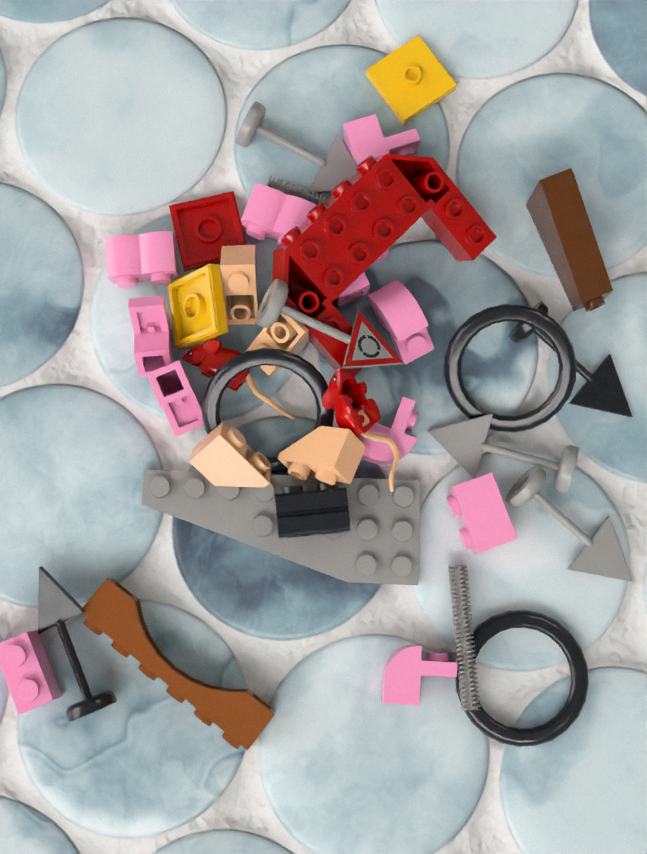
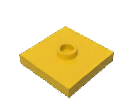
[365,35,457,125]
[168,263,228,350]

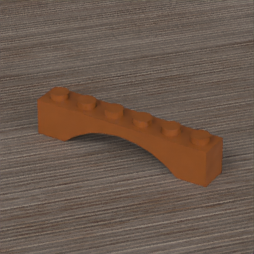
[82,578,276,750]

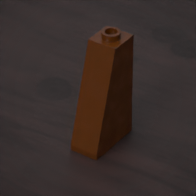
[526,168,613,312]

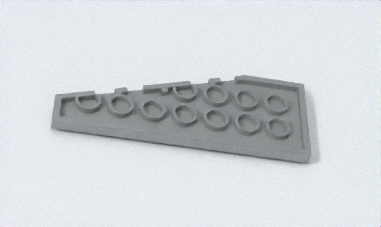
[142,470,421,585]

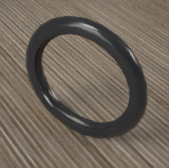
[444,304,577,432]
[202,348,335,473]
[455,610,589,747]

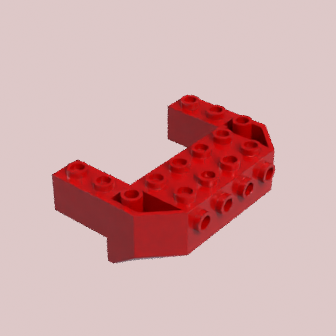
[272,154,497,376]

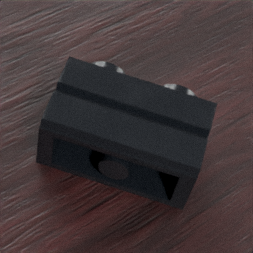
[275,482,351,539]

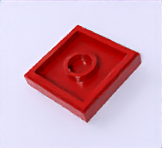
[169,191,247,272]

